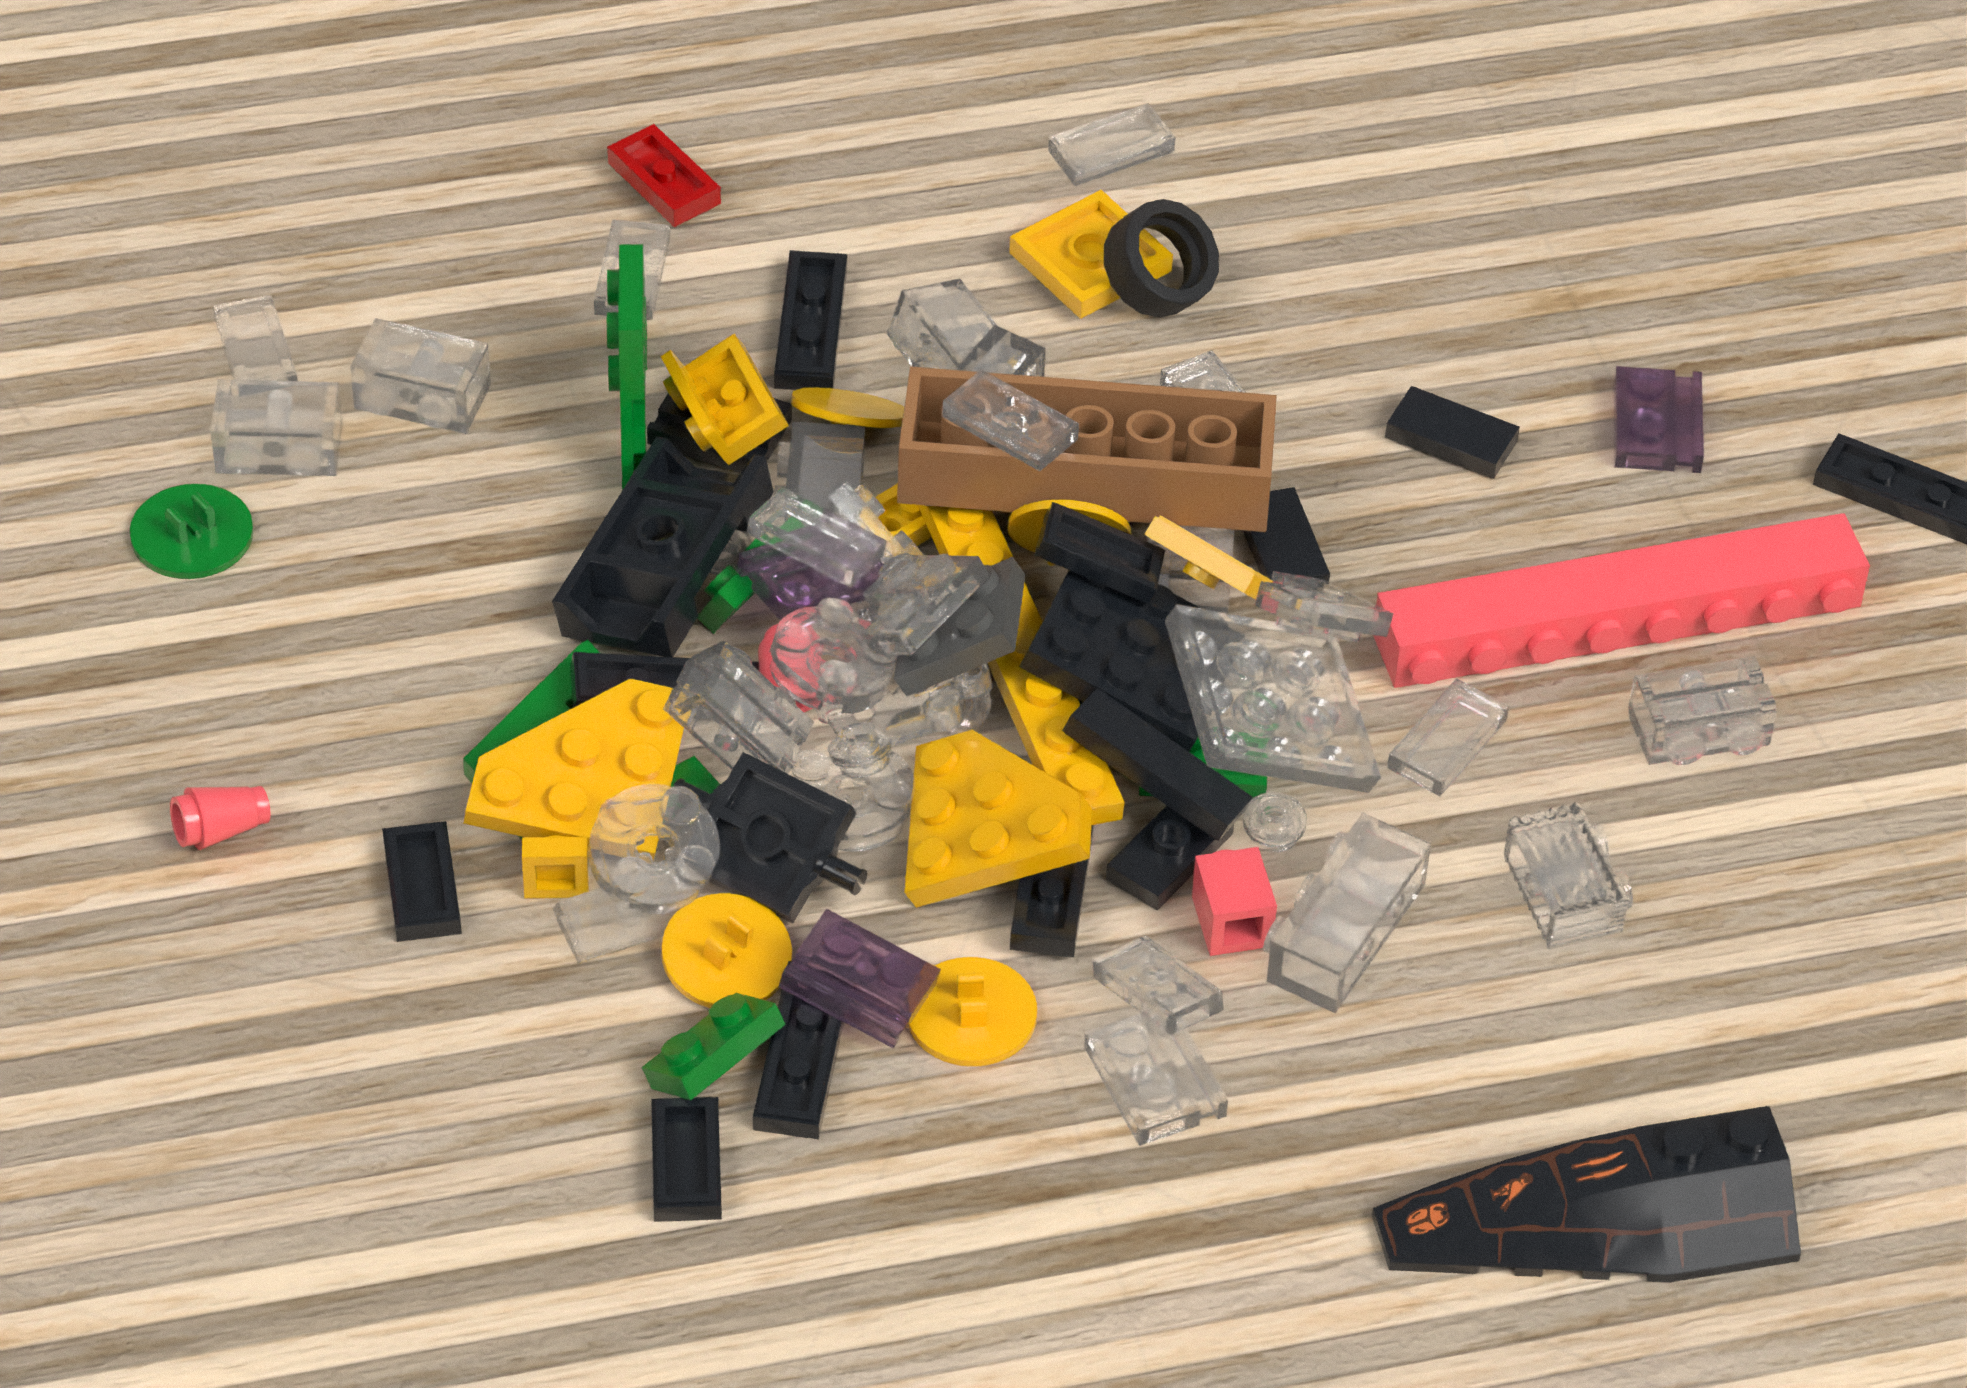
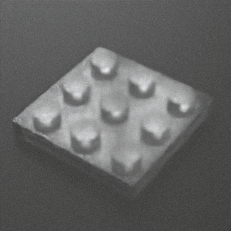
[1165,604,1381,793]

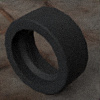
[1104,199,1219,318]

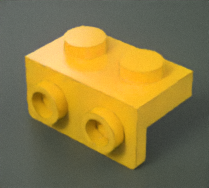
[660,333,789,465]

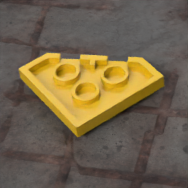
[463,679,692,866]
[904,730,1092,908]

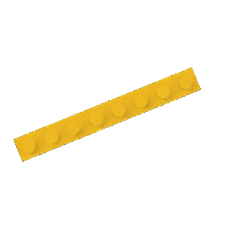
[918,505,1125,825]

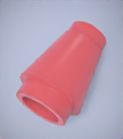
[170,785,271,850]

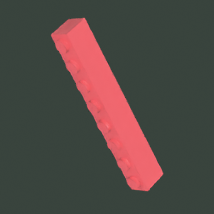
[1373,513,1870,688]

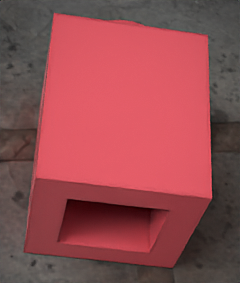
[1192,847,1277,956]

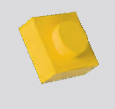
[522,835,589,899]

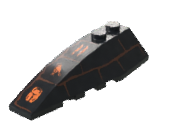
[1372,1106,1801,1283]

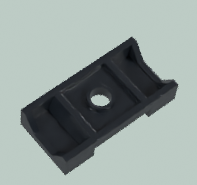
[552,437,774,657]

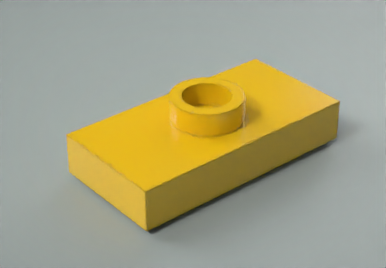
[1144,515,1275,604]

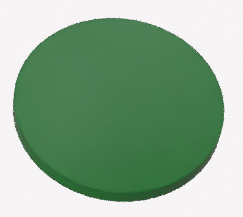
[130,484,253,579]

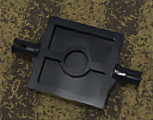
[668,752,868,924]

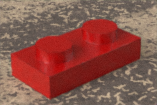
[607,124,721,227]

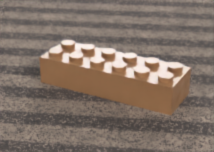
[897,366,1277,532]

